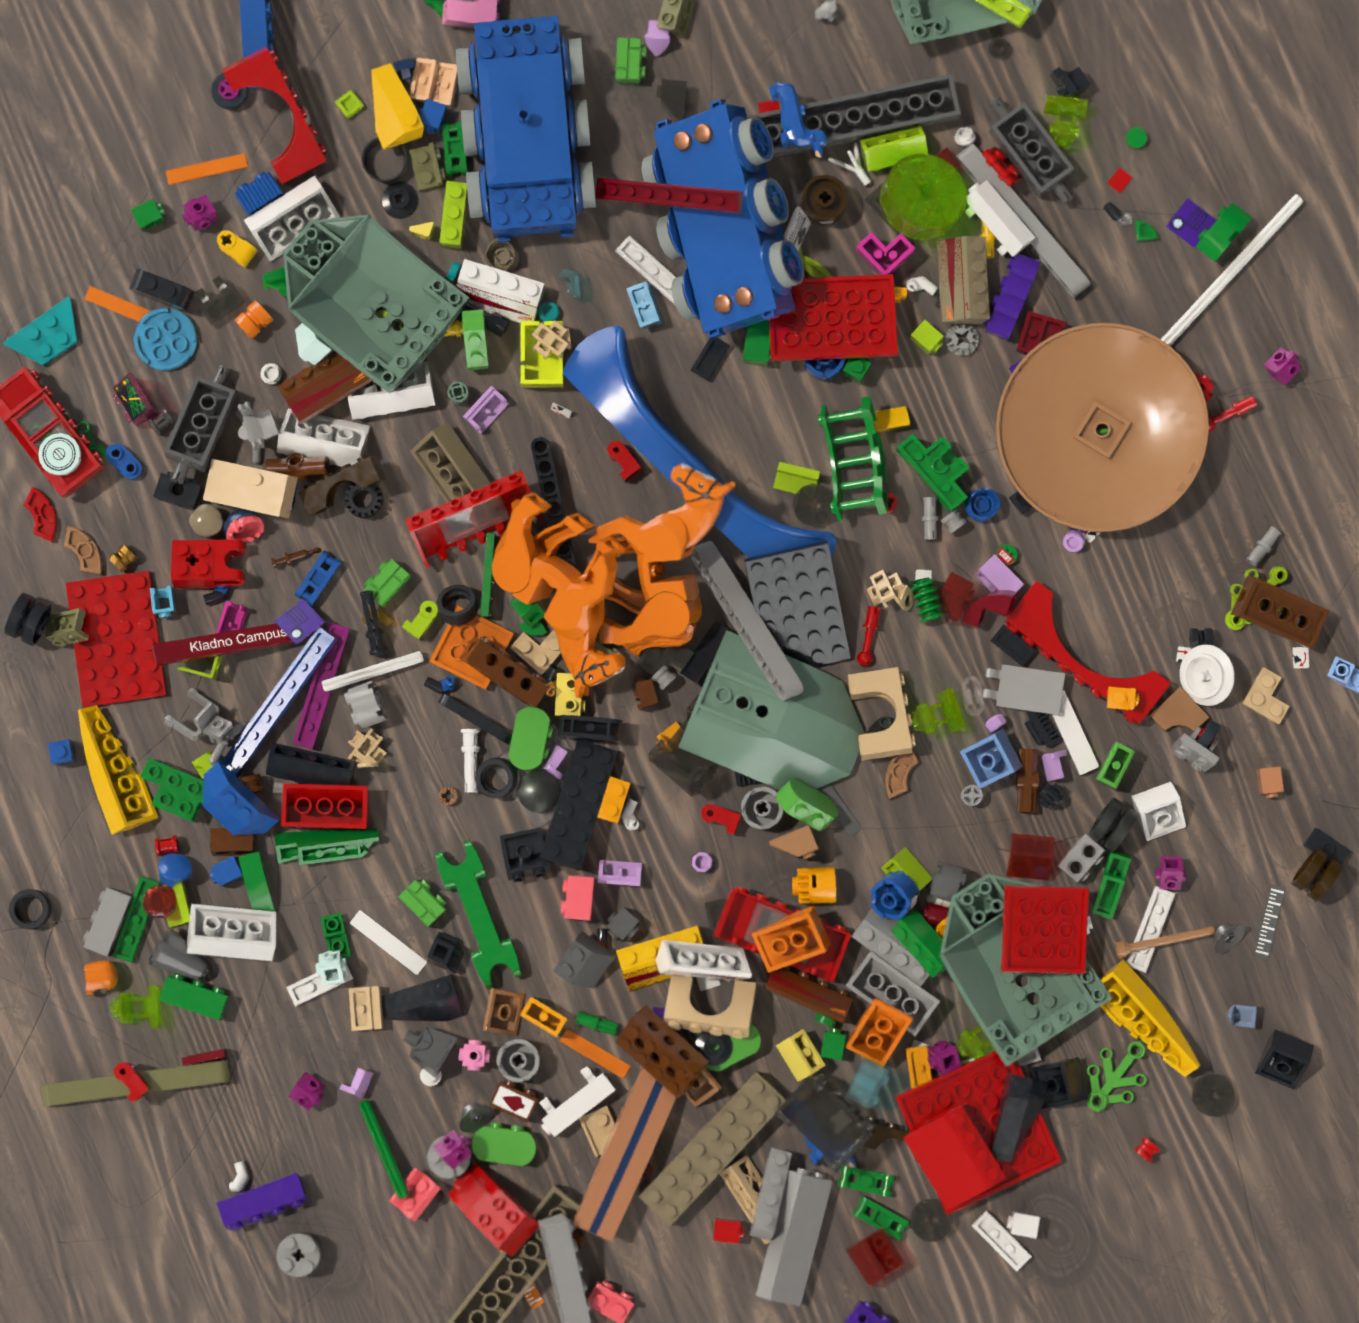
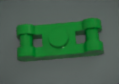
[442,121,467,176]
[837,1165,895,1197]
[852,1196,911,1241]

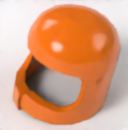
[84,960,118,996]

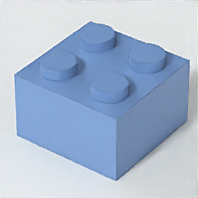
[960,729,1022,789]

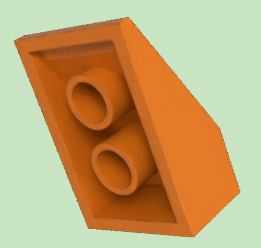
[752,906,831,973]
[846,997,913,1067]

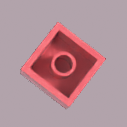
[561,875,595,921]

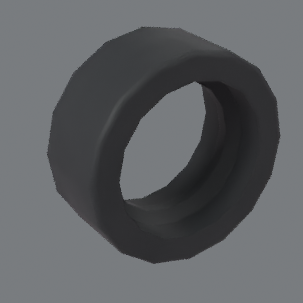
[436,584,479,626]
[475,757,518,799]
[9,889,51,929]

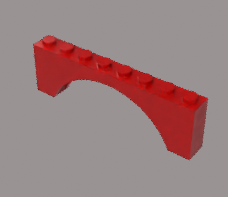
[1004,580,1171,725]

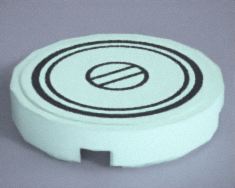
[38,433,81,476]

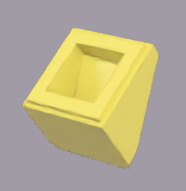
[409,222,435,240]

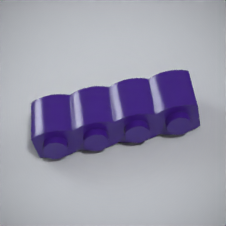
[983,253,1041,341]

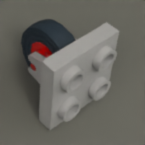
[1170,720,1220,773]

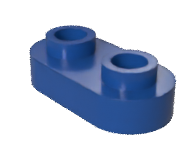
[106,443,143,480]

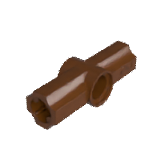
[265,452,330,481]
[1016,748,1039,813]

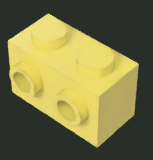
[555,673,586,717]
[776,1029,825,1082]

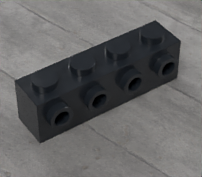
[266,743,356,786]

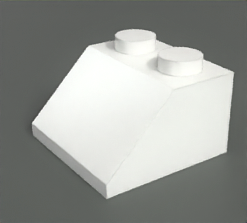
[1132,782,1186,841]

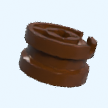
[239,774,264,794]

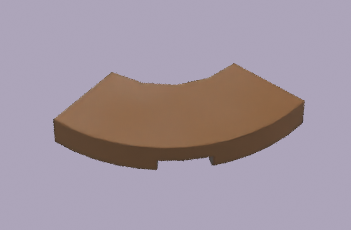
[64,526,103,575]
[885,748,919,799]

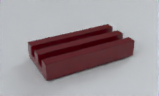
[181,1048,227,1066]

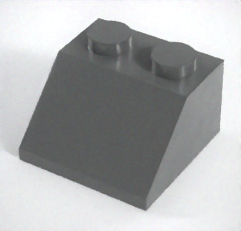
[553,931,616,988]

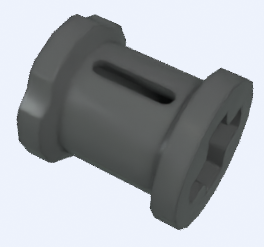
[148,408,175,435]

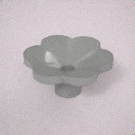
[815,0,837,21]

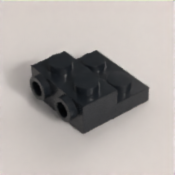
[500,827,550,882]

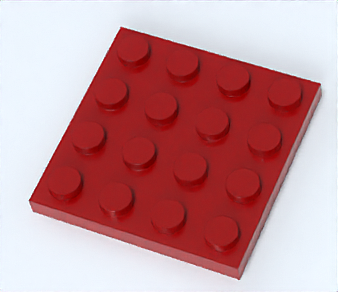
[1001,885,1089,973]

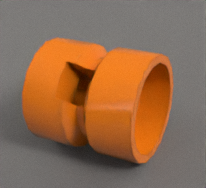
[234,300,274,340]

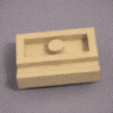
[349,986,384,1031]
[579,1105,615,1157]

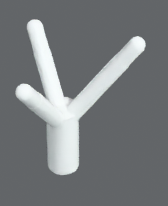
[828,143,871,186]

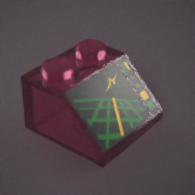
[112,372,158,427]

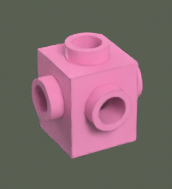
[459,1040,490,1071]

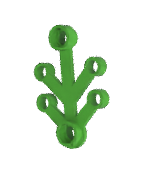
[1086,1041,1146,1112]

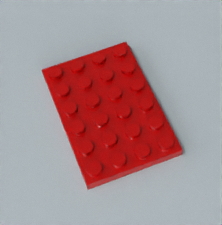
[769,274,898,361]
[65,571,167,708]

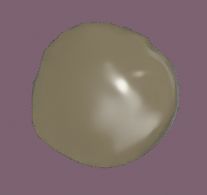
[485,239,520,272]
[189,504,224,538]

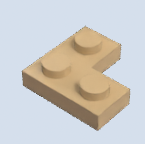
[510,630,561,676]
[1242,667,1290,725]

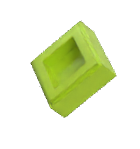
[335,90,364,119]

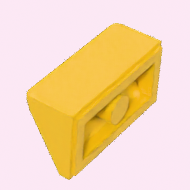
[874,406,910,433]

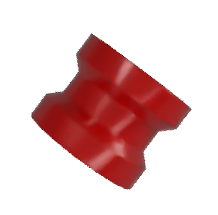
[1134,1137,1161,1163]

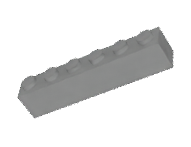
[538,1214,594,1323]

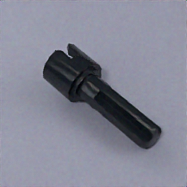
[461,302,511,337]

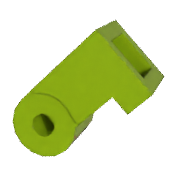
[402,600,439,641]

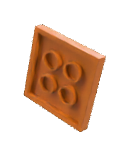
[429,605,514,690]

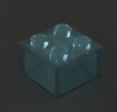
[844,1058,890,1109]

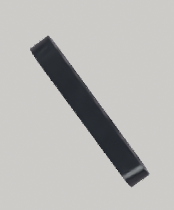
[438,693,512,745]

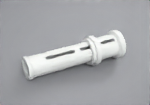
[461,729,480,793]

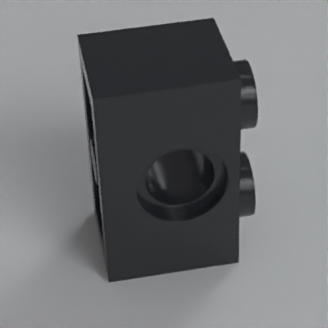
[153,471,204,511]

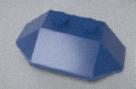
[203,760,280,835]

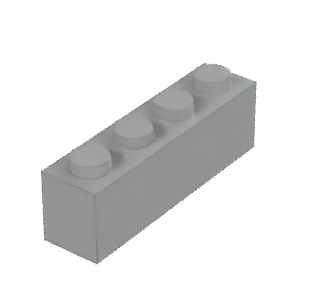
[750,1148,792,1240]

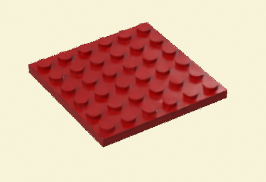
[895,1050,1062,1215]

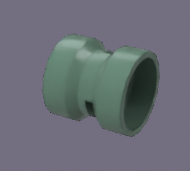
[447,381,469,405]

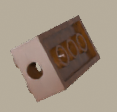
[1231,576,1329,649]
[459,637,549,708]
[615,1005,709,1099]

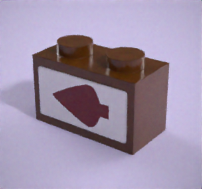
[489,1079,539,1123]

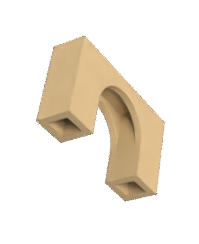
[848,667,915,761]
[664,975,756,1039]

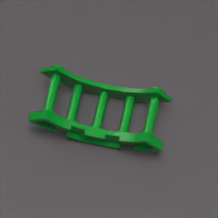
[818,396,888,522]

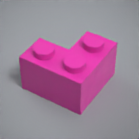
[855,232,915,275]

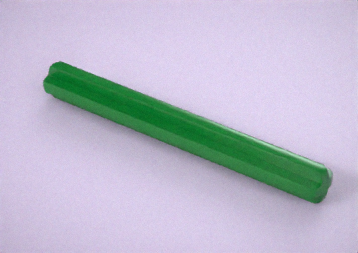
[359,1100,409,1199]

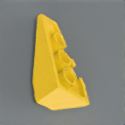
[371,63,424,150]

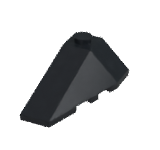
[381,974,464,1021]
[991,1073,1048,1162]

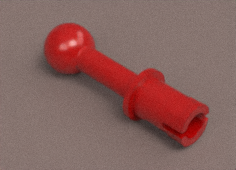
[1208,395,1258,432]
[857,606,881,667]

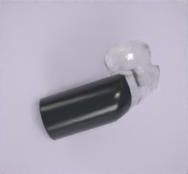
[1103,202,1133,227]

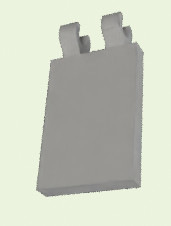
[982,664,1065,716]

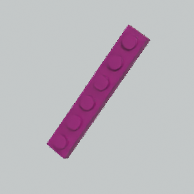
[292,623,350,750]

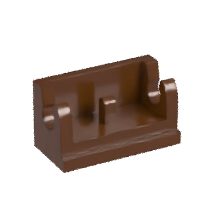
[210,828,255,856]

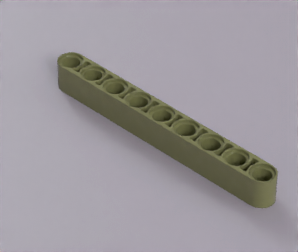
[40,1060,231,1107]

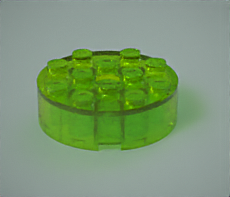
[880,154,967,240]

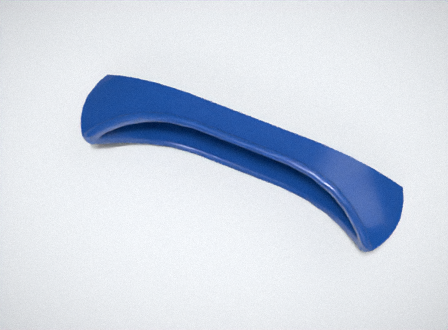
[563,326,836,559]

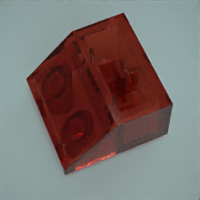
[938,572,975,624]
[1006,833,1055,880]
[845,1227,905,1287]

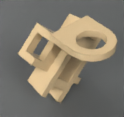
[531,321,572,360]
[867,569,914,611]
[348,728,386,769]

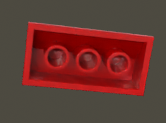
[281,784,369,829]

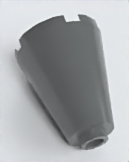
[147,927,209,980]

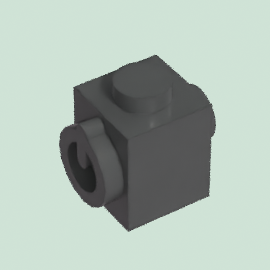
[606,907,640,942]

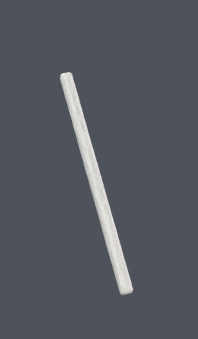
[1161,195,1303,346]

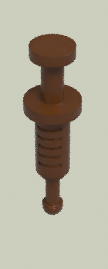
[271,547,320,568]

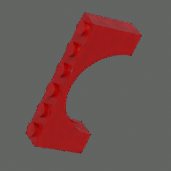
[221,47,327,184]

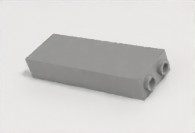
[756,1168,833,1306]

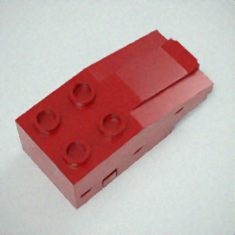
[448,1162,539,1256]

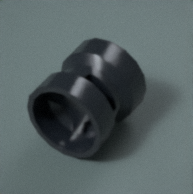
[1189,628,1213,649]

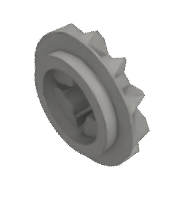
[945,324,979,356]

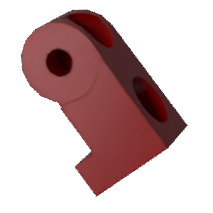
[607,441,642,483]
[701,804,741,835]
[114,1062,151,1103]

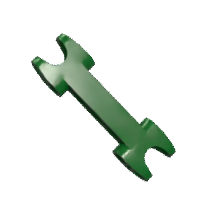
[435,840,522,990]

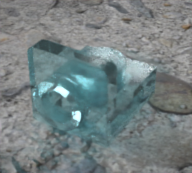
[557,269,581,301]

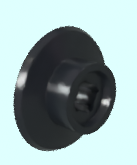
[381,182,419,219]
[695,1032,733,1066]

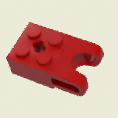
[171,540,246,588]

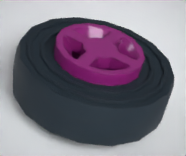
[211,73,249,110]

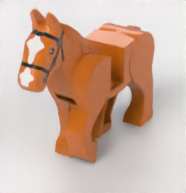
[588,464,736,657]
[492,492,626,698]

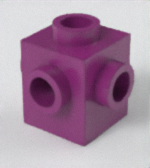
[182,195,217,231]
[1264,347,1302,385]
[1155,856,1186,890]
[927,1041,961,1075]
[288,1072,326,1111]
[433,1130,472,1169]

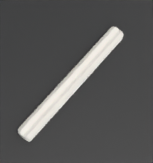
[322,651,424,692]

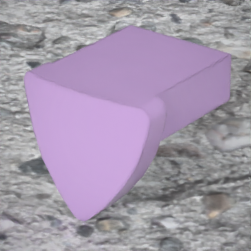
[645,20,671,56]
[541,745,567,781]
[1041,750,1068,782]
[339,1068,373,1098]

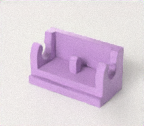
[463,386,509,434]
[974,554,1024,592]
[598,860,642,886]

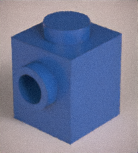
[418,99,447,134]

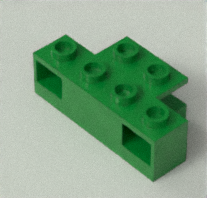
[895,433,970,513]
[141,758,203,822]

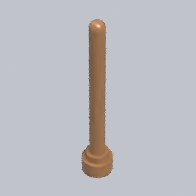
[1114,926,1216,959]

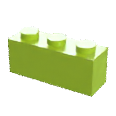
[860,125,929,172]
[439,181,468,250]

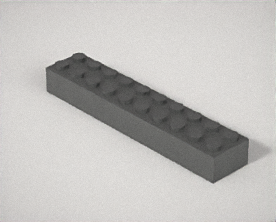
[747,74,961,158]

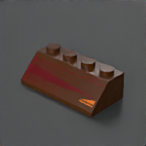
[277,351,372,425]
[764,966,853,1023]

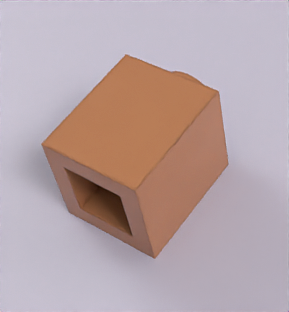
[1256,766,1284,798]

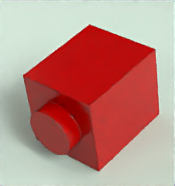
[713,1218,744,1244]

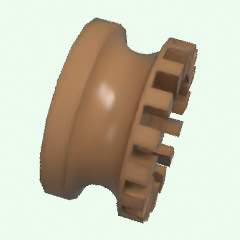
[439,786,458,806]

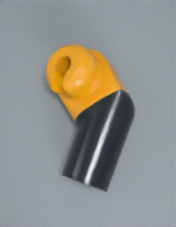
[543,664,559,697]

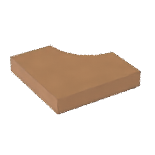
[1149,687,1209,731]

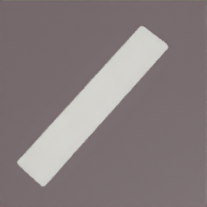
[350,910,427,975]

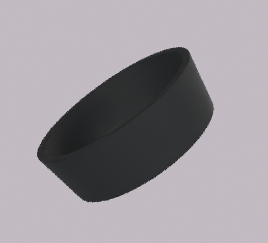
[361,137,407,182]

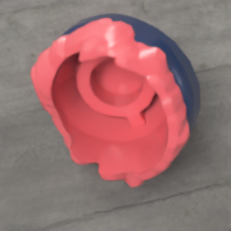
[223,508,264,542]

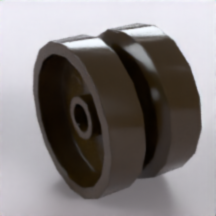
[801,175,848,226]
[1291,847,1343,902]

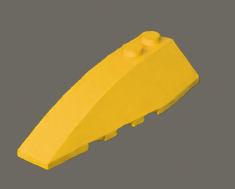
[78,705,158,835]
[1100,959,1200,1077]

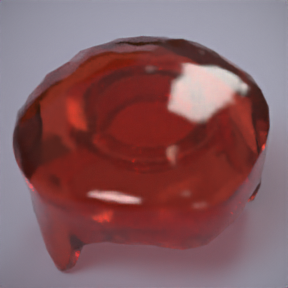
[142,886,176,918]

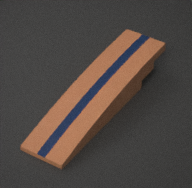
[572,1067,676,1242]

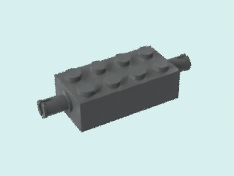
[989,97,1074,205]
[164,365,237,484]

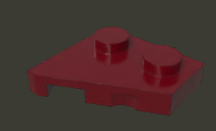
[1016,311,1067,355]

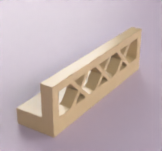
[720,1155,770,1245]

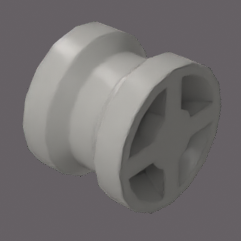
[941,509,967,534]
[651,664,677,691]
[961,785,983,807]

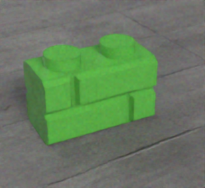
[615,38,646,84]
[364,559,411,608]
[1095,742,1135,790]
[398,879,447,927]

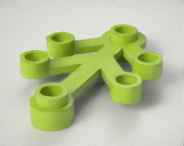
[1225,566,1288,630]

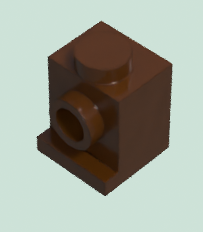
[633,677,659,710]

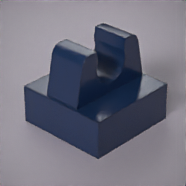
[393,57,415,80]

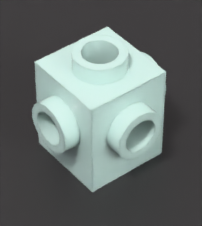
[315,950,347,986]

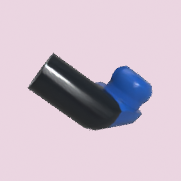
[203,586,229,605]
[424,676,456,694]

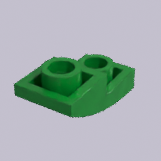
[320,913,352,958]

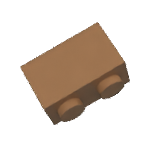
[768,825,818,860]

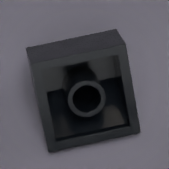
[1255,1029,1314,1090]
[1031,1057,1089,1109]

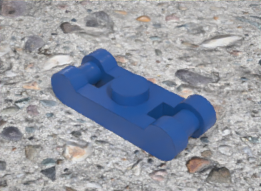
[295,550,342,607]

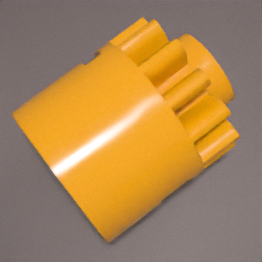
[792,866,836,904]

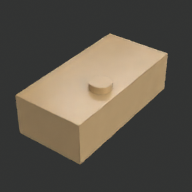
[203,459,298,519]

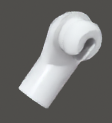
[907,276,938,295]
[621,798,639,830]
[229,1161,249,1193]

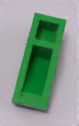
[1092,850,1131,919]
[238,852,276,912]

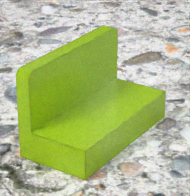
[773,462,820,498]
[881,847,932,891]
[159,881,191,927]

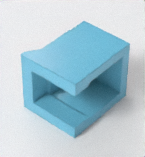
[150,586,176,618]

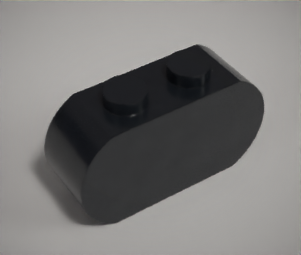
[129,269,195,312]
[558,715,623,742]

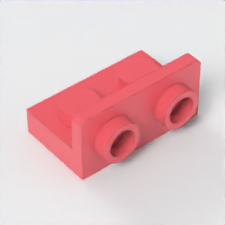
[390,1168,441,1222]
[588,1280,635,1323]

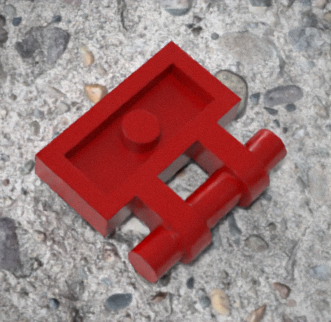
[982,147,1022,186]

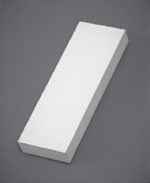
[286,966,353,1006]
[971,1210,1032,1271]

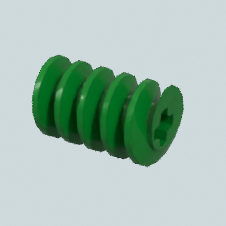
[909,577,944,623]

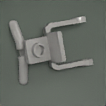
[236,402,280,464]
[164,688,248,765]

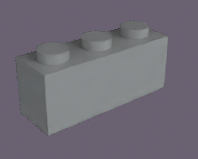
[82,888,133,956]

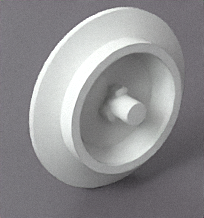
[1180,645,1235,706]

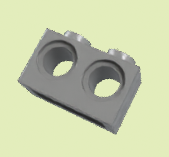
[1056,834,1105,883]

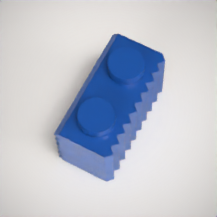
[234,172,284,217]

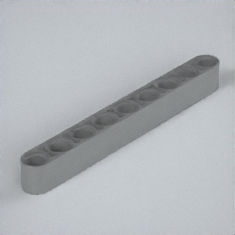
[955,144,1091,298]
[690,541,803,701]

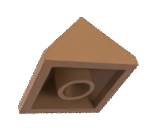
[483,988,525,1036]
[684,1067,722,1108]

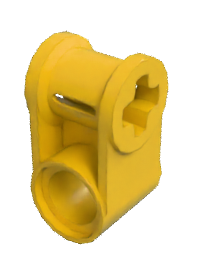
[217,230,258,268]

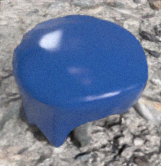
[964,488,1001,522]
[158,854,192,889]

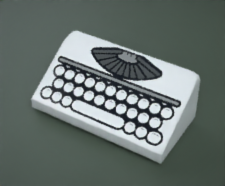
[784,206,810,251]

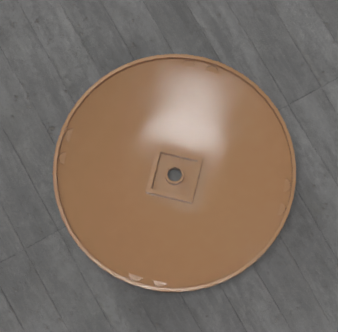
[996,323,1209,532]

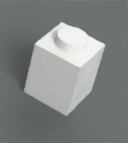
[1006,1211,1040,1238]

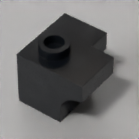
[1050,67,1090,102]
[426,932,464,974]

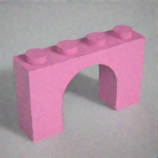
[442,0,500,28]

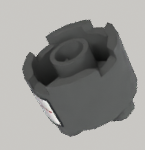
[927,861,966,908]

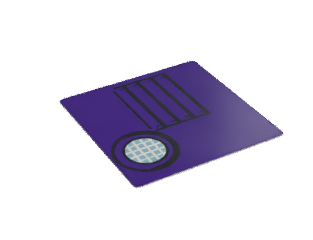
[1166,198,1216,248]
[275,599,325,645]

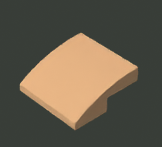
[409,58,458,107]

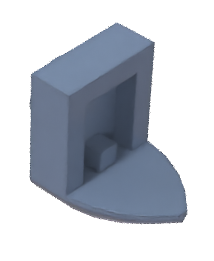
[1226,1004,1258,1028]

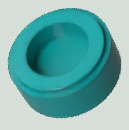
[446,261,461,283]
[538,302,559,322]

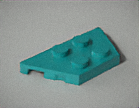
[3,296,78,366]

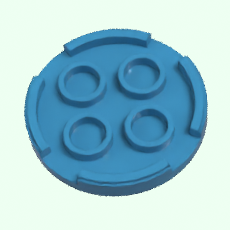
[134,308,197,371]

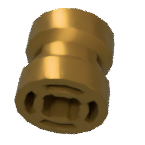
[108,544,138,573]

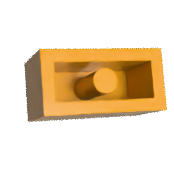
[598,777,630,824]
[520,997,568,1037]

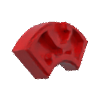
[23,487,57,543]

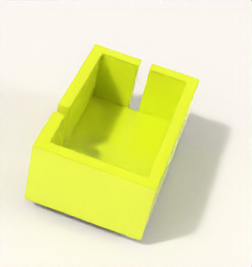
[521,321,564,388]

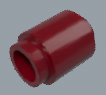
[922,903,949,925]

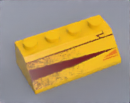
[616,926,703,991]

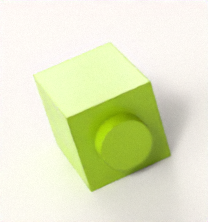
[910,320,944,355]

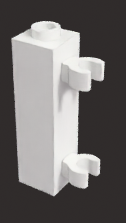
[964,180,1035,257]
[539,1066,616,1137]

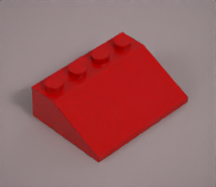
[902,1103,1006,1210]

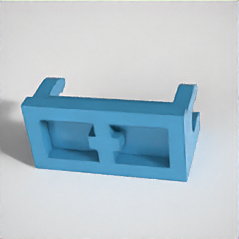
[627,281,664,328]

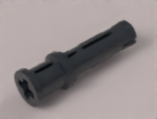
[360,590,388,655]

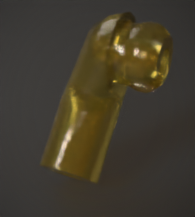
[362,609,395,627]

